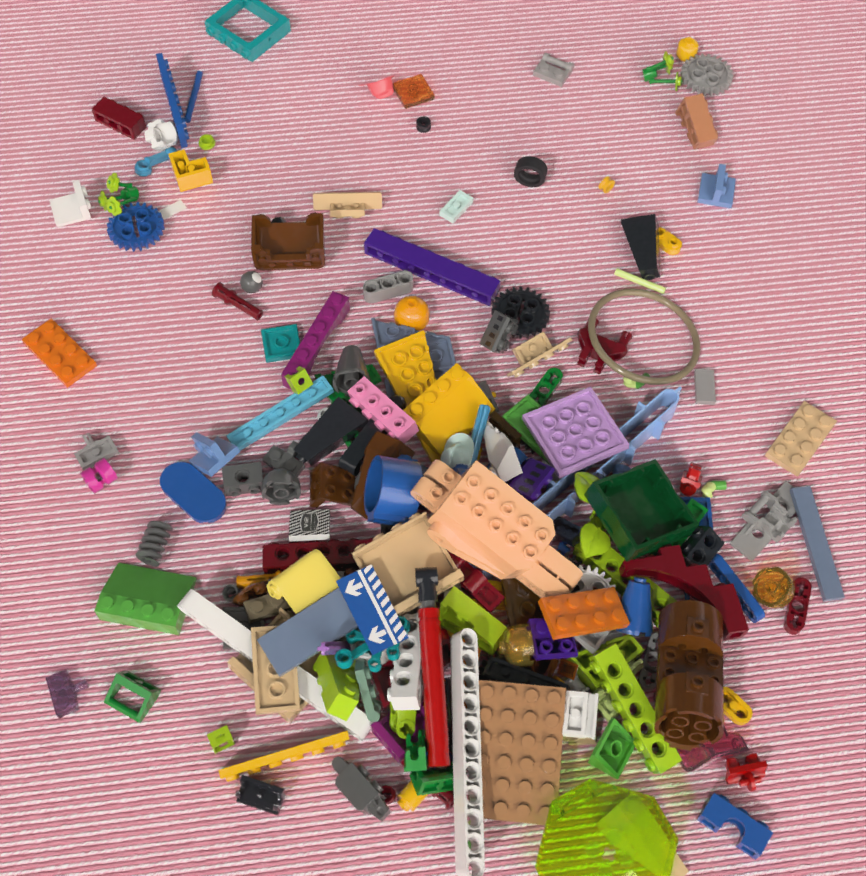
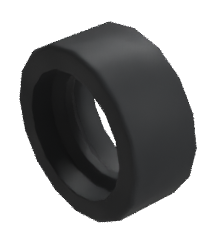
[514,156,548,188]

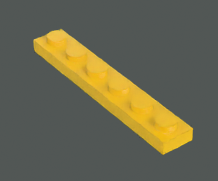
[218,731,349,782]

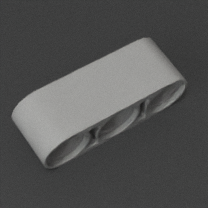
[363,271,413,303]

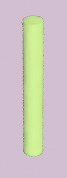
[614,268,666,294]

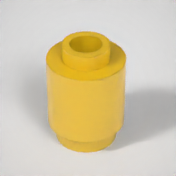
[397,781,428,811]

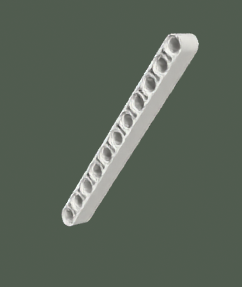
[177,589,373,741]
[450,628,485,876]

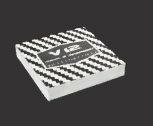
[289,509,330,541]

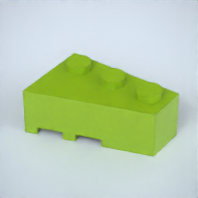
[440,586,507,656]
[567,634,644,694]
[313,653,360,721]

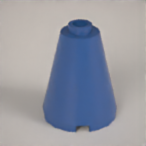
[616,577,653,637]

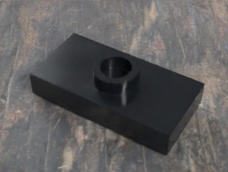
[553,516,581,547]

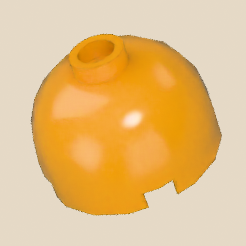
[394,295,430,331]

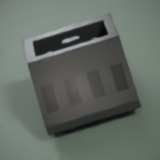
[479,310,519,354]

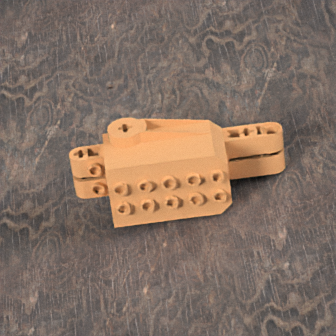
[410,459,583,598]

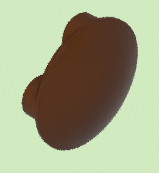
[232,581,268,607]

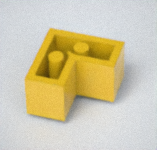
[168,149,213,192]

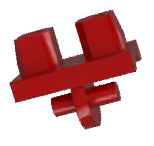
[680,462,702,496]
[725,753,768,792]

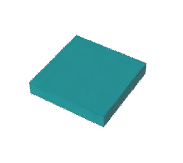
[261,324,300,363]

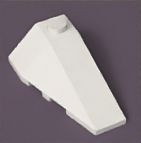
[484,421,523,482]

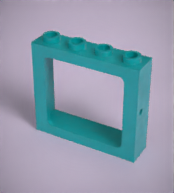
[205,0,291,62]

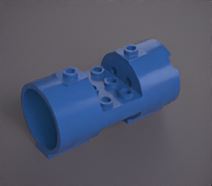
[364,455,468,526]

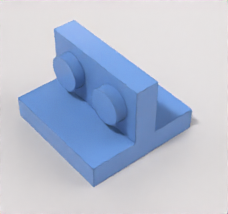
[697,164,736,209]
[189,432,240,477]

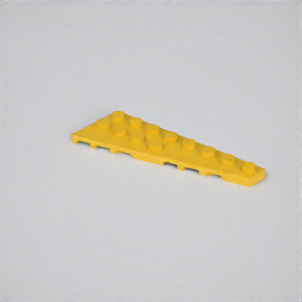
[374,330,441,464]

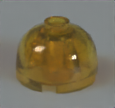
[752,567,796,609]
[498,623,534,667]

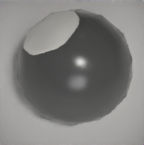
[240,271,263,293]

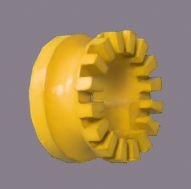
[598,176,615,193]

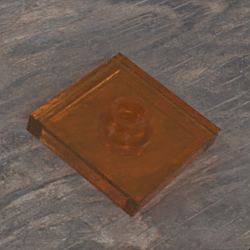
[393,74,435,109]

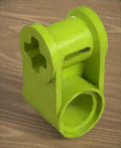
[389,701,417,739]

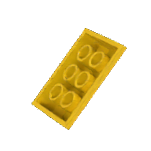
[403,363,495,457]

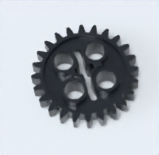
[491,286,550,339]

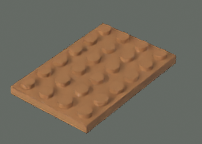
[467,680,566,826]

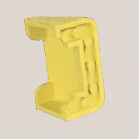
[266,549,341,614]

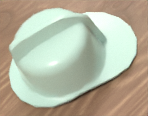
[441,433,474,468]

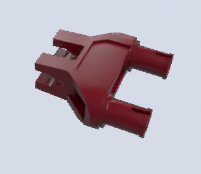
[577,318,633,374]

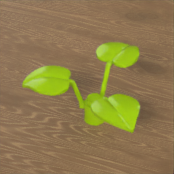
[574,472,611,559]

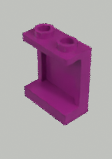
[370,700,425,763]

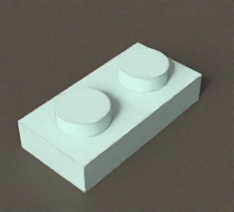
[439,190,474,223]

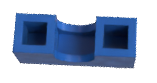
[697,793,773,860]

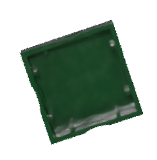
[584,459,699,562]

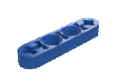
[708,554,765,623]

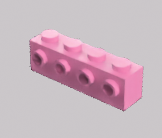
[347,376,419,444]

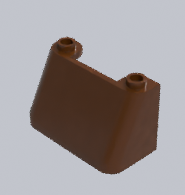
[251,212,325,271]

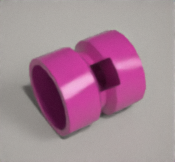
[80,458,118,494]

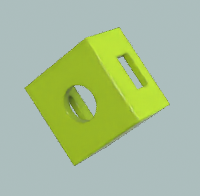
[285,366,313,395]
[207,725,235,754]

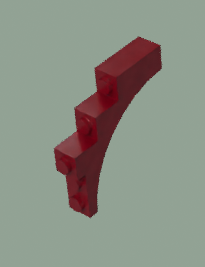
[619,544,749,641]

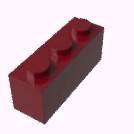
[92,97,147,140]

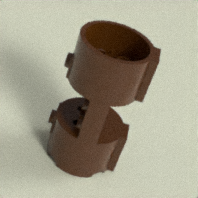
[654,600,724,751]

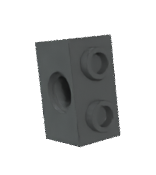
[222,461,264,497]

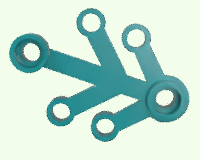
[335,616,410,672]

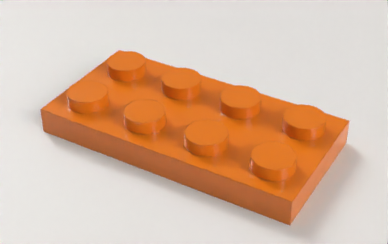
[21,318,97,388]
[538,587,630,640]

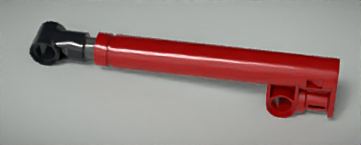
[415,567,450,768]

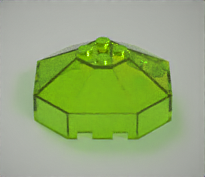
[534,778,679,876]

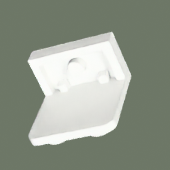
[50,180,92,227]

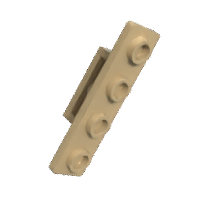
[313,192,382,219]
[506,331,572,378]

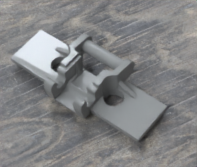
[730,481,798,561]

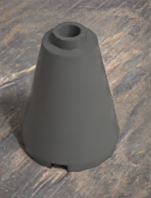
[333,345,371,397]

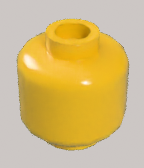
[676,37,699,62]

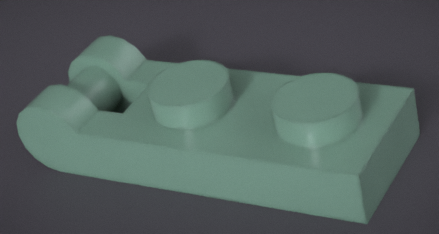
[355,658,381,722]

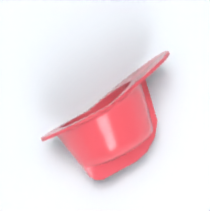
[358,75,395,99]

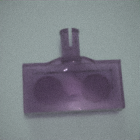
[46,669,89,718]

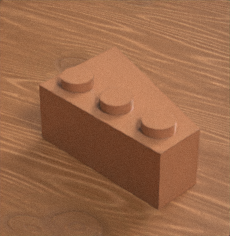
[675,93,718,150]

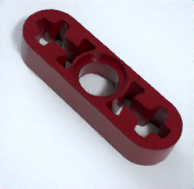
[783,577,812,635]

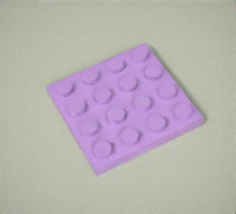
[522,387,629,479]

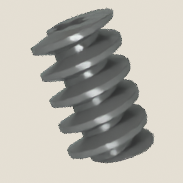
[135,521,173,567]

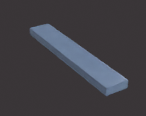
[790,486,845,602]

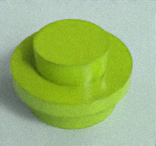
[198,134,215,150]

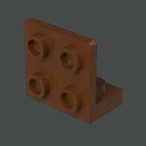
[310,462,355,508]

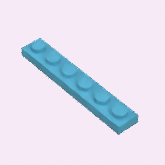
[226,376,334,451]

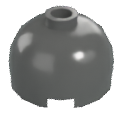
[261,468,301,505]

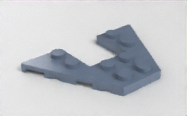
[371,318,456,398]

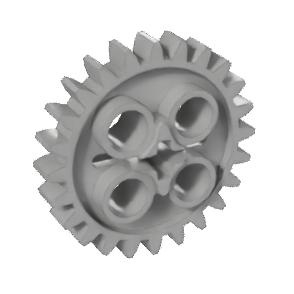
[680,53,734,97]

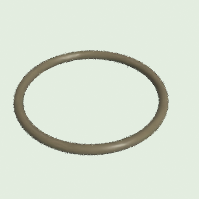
[588,289,700,385]

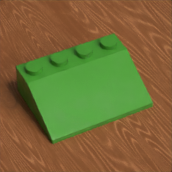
[94,563,197,635]

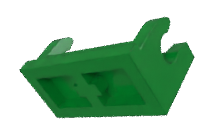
[404,729,427,772]
[409,761,454,796]

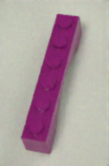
[281,291,350,390]

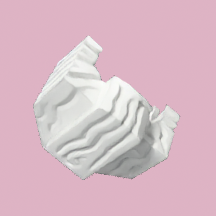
[144,119,178,152]

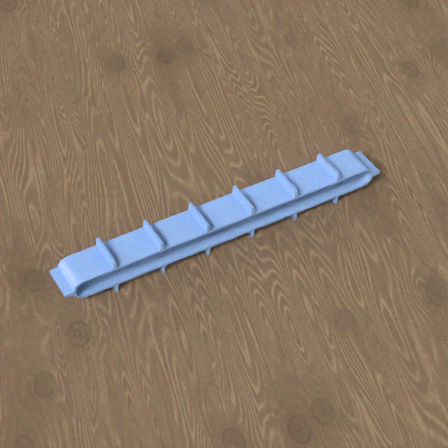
[462,387,682,590]

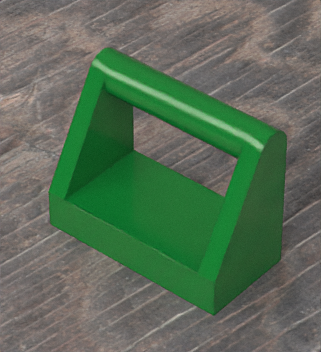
[104,670,161,723]

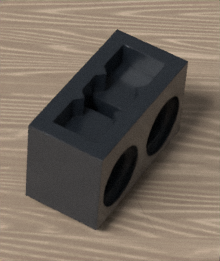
[680,526,725,567]

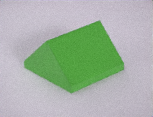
[588,717,635,779]

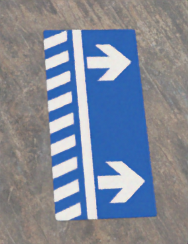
[336,565,409,655]

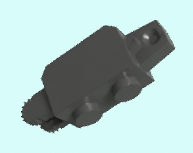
[332,757,391,821]

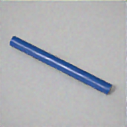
[185,71,203,123]

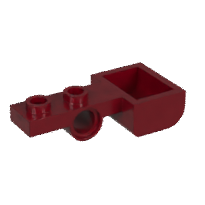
[446,549,505,614]

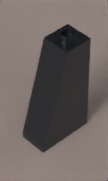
[621,214,660,280]
[293,396,368,466]

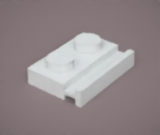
[562,690,599,739]

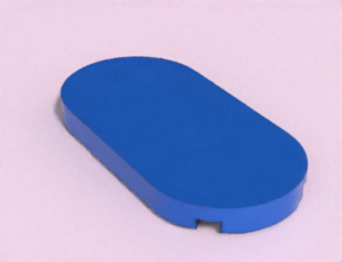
[160,462,226,523]

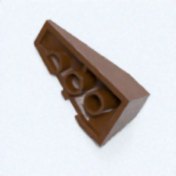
[350,431,416,519]

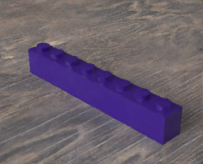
[364,228,500,306]

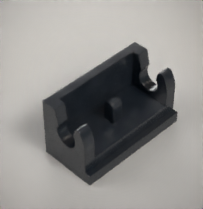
[236,775,286,816]

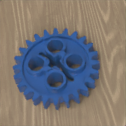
[107,202,165,252]

